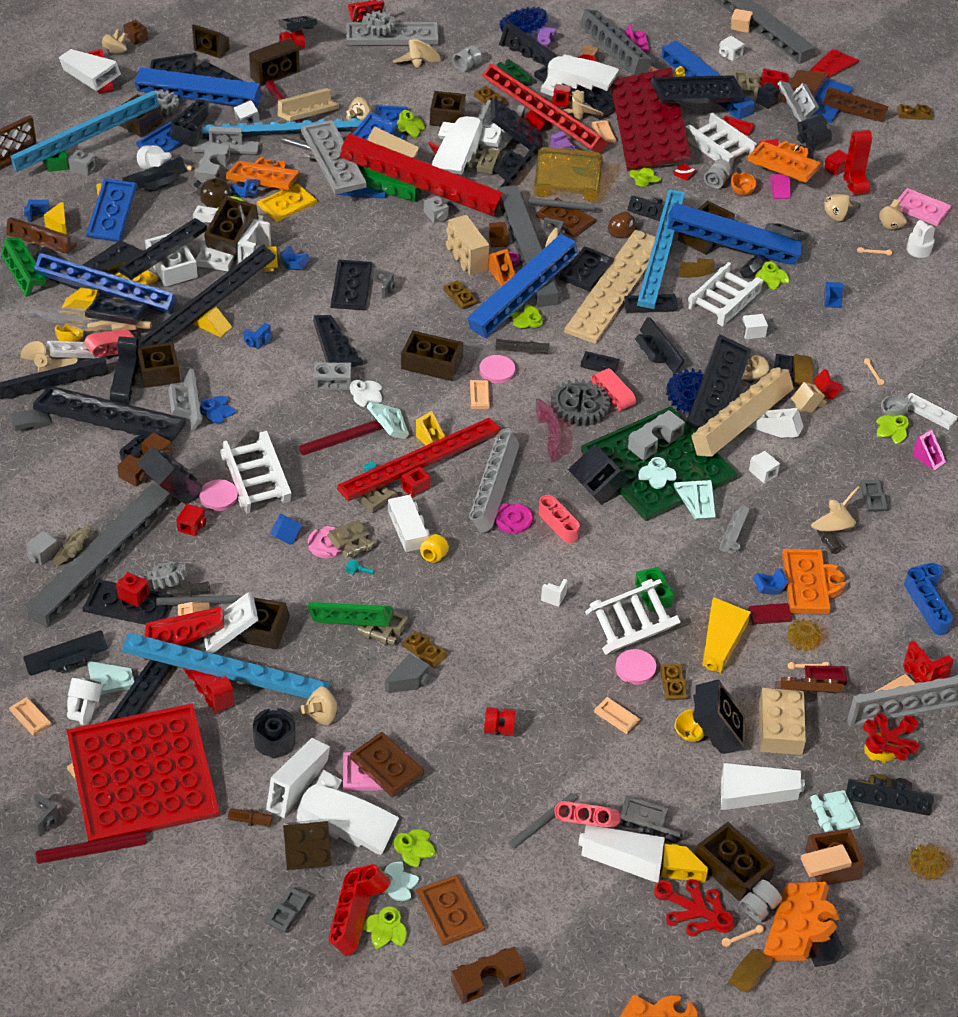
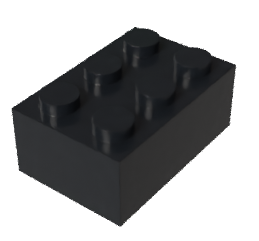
[137,446,202,505]
[693,679,745,754]

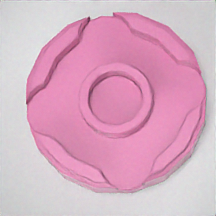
[479,355,515,383]
[199,479,238,511]
[308,526,345,558]
[615,649,656,685]

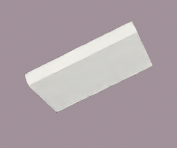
[203,592,258,654]

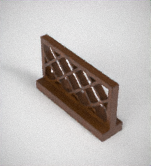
[0,115,37,170]

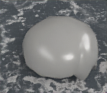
[881,394,909,417]

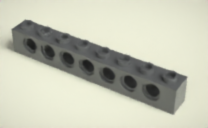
[580,9,652,76]

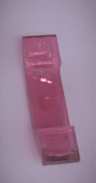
[535,398,560,462]

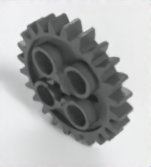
[551,379,610,426]

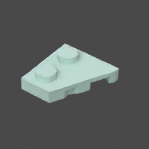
[367,401,409,439]
[674,480,715,520]
[87,661,134,695]

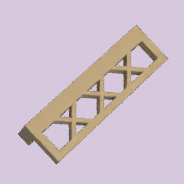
[278,88,339,121]

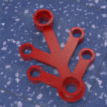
[862,713,920,761]
[654,879,734,937]

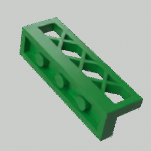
[1,238,46,297]
[307,602,394,627]

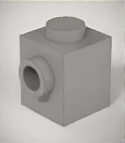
[68,150,96,176]
[424,196,448,223]
[26,531,59,565]

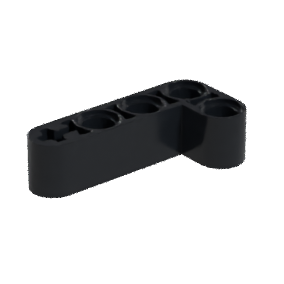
[170,100,209,146]
[110,336,139,405]

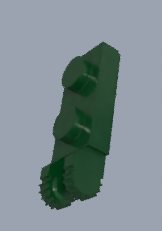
[497,59,533,86]

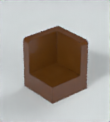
[488,222,508,247]

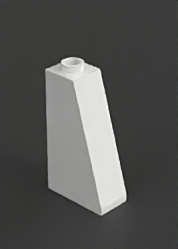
[59,49,121,91]
[266,738,330,819]
[721,763,805,810]
[578,825,664,882]

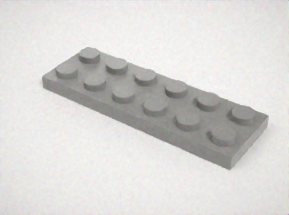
[346,22,438,45]
[301,120,366,194]
[847,675,958,727]

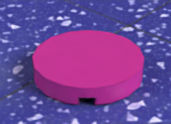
[495,503,532,534]

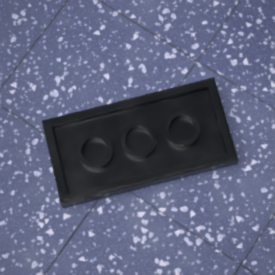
[330,259,372,311]
[83,579,173,625]

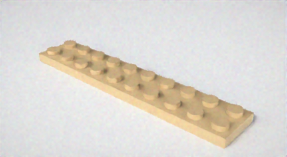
[564,230,656,344]

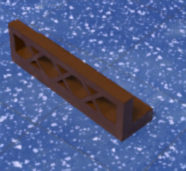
[822,87,888,122]
[6,217,77,253]

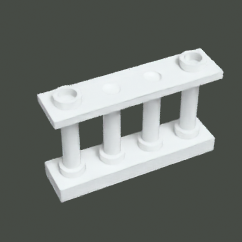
[685,113,757,167]
[688,262,763,326]
[220,431,291,514]
[585,579,681,655]

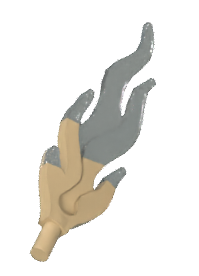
[19,306,152,332]

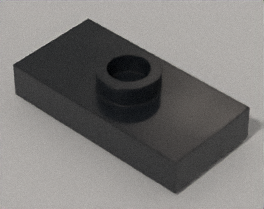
[580,351,620,374]
[774,354,794,377]

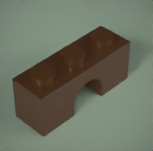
[117,433,172,487]
[451,947,526,1004]

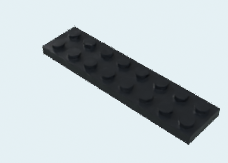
[33,386,186,443]

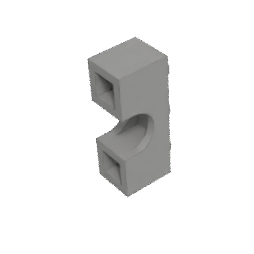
[194,142,230,184]
[628,410,685,461]

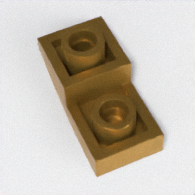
[474,86,507,105]
[897,103,933,120]
[679,258,715,278]
[443,280,477,309]
[792,354,813,386]
[401,631,447,668]
[660,663,687,700]
[728,948,773,993]

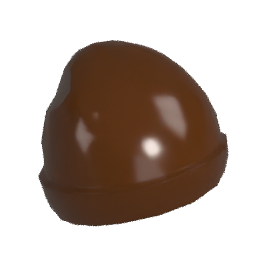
[608,211,637,239]

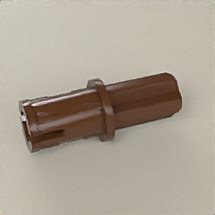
[228,808,273,827]

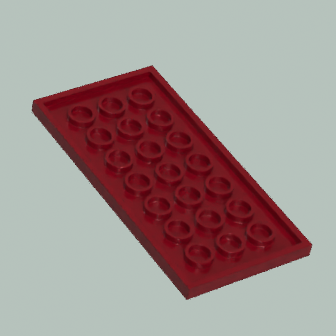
[611,67,691,171]

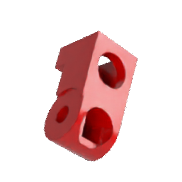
[760,68,789,88]

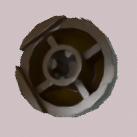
[200,178,233,208]

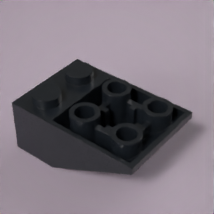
[568,444,629,505]

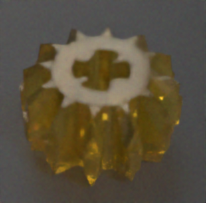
[787,618,822,652]
[908,843,947,881]

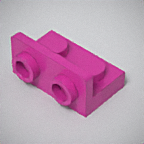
[625,24,648,53]

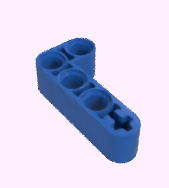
[904,563,953,635]

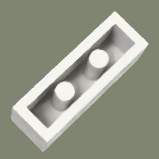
[388,495,430,552]

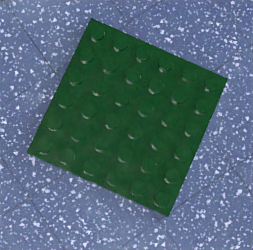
[581,406,737,521]

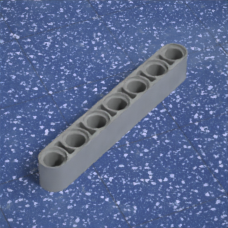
[469,428,520,533]

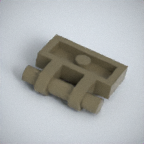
[732,71,761,96]
[466,147,500,174]
[327,520,377,558]
[52,524,92,565]
[357,604,408,646]

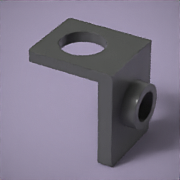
[543,218,565,236]
[374,268,395,299]
[34,793,59,837]

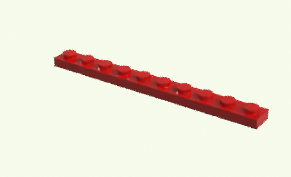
[337,418,500,502]

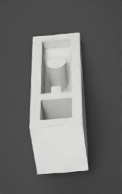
[748,408,804,438]

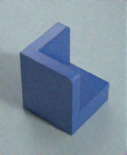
[824,282,843,308]
[270,513,302,545]

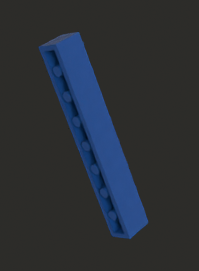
[661,41,755,120]
[134,67,262,108]
[667,203,802,265]
[467,234,578,338]
[34,253,176,315]

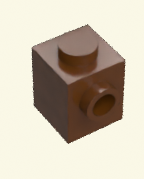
[123,20,148,45]

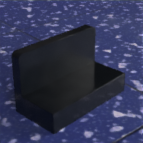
[809,918,843,967]

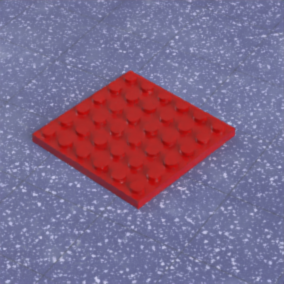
[66,703,219,842]

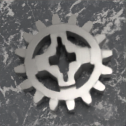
[362,11,395,36]
[154,90,179,116]
[144,561,187,590]

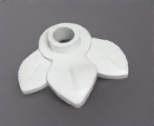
[350,380,382,407]

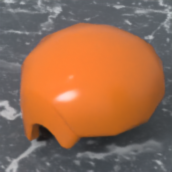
[731,172,756,196]

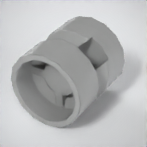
[453,45,482,72]
[704,159,733,189]
[740,880,782,923]

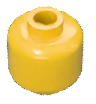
[420,534,449,563]

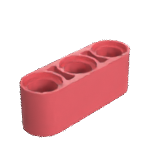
[84,329,134,357]
[592,368,636,412]
[538,495,580,543]
[554,801,620,828]

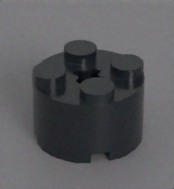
[797,114,832,150]
[253,708,296,758]

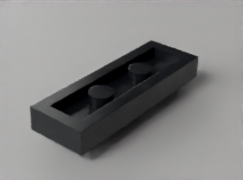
[624,294,678,313]

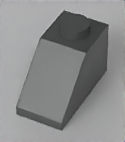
[385,654,430,693]

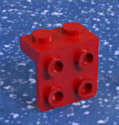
[347,0,385,22]
[903,641,954,683]

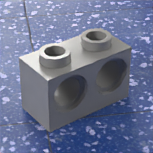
[314,363,351,390]

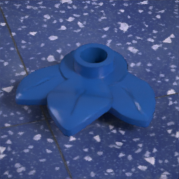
[200,396,235,423]

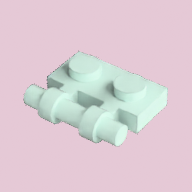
[810,790,860,832]

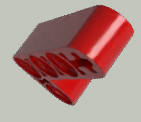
[844,130,872,196]
[182,647,234,714]
[328,864,391,956]

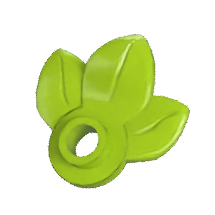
[397,110,425,139]
[629,168,661,187]
[755,261,789,290]
[511,304,543,328]
[876,415,909,444]
[394,829,436,868]
[362,906,407,949]

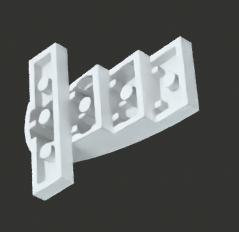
[540,54,619,96]
[432,117,503,175]
[193,206,263,271]
[296,770,399,855]

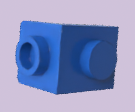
[232,179,259,197]
[24,200,50,222]
[279,246,310,270]
[244,323,272,349]
[753,568,788,595]

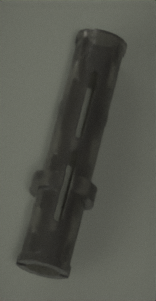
[495,339,550,355]

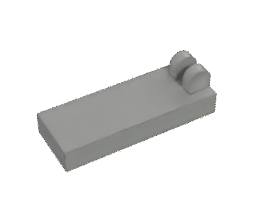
[719,505,749,554]

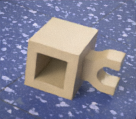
[791,382,827,413]

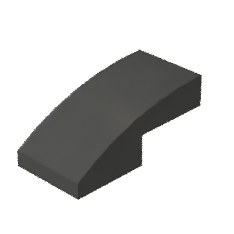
[9,410,52,431]
[860,480,887,511]
[265,886,310,933]

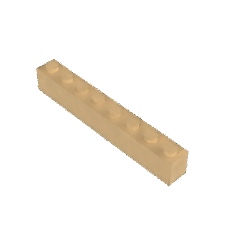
[691,368,794,456]

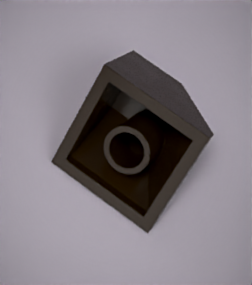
[192,24,230,59]

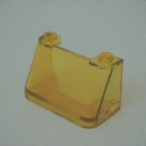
[533,147,603,202]

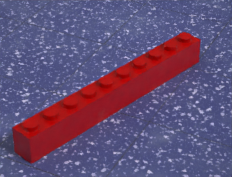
[482,63,608,156]
[340,133,503,216]

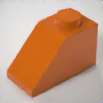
[488,249,515,286]

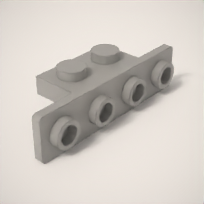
[778,81,819,122]
[193,127,259,154]
[168,368,202,431]

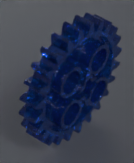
[499,6,548,34]
[666,368,703,414]

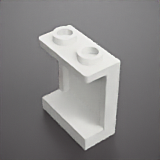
[237,219,271,263]

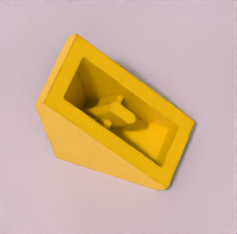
[44,202,67,234]
[193,307,232,338]
[416,411,445,445]

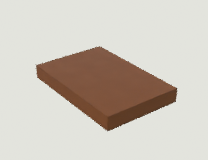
[416,875,485,946]

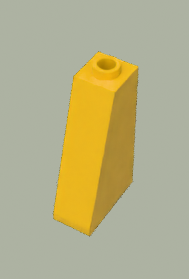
[702,598,751,673]

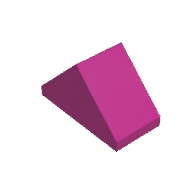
[769,174,790,199]
[913,429,946,471]

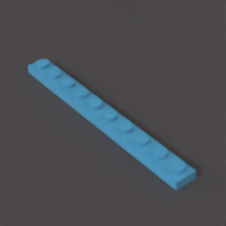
[11,91,159,172]
[202,118,363,137]
[637,189,685,309]
[122,633,329,699]

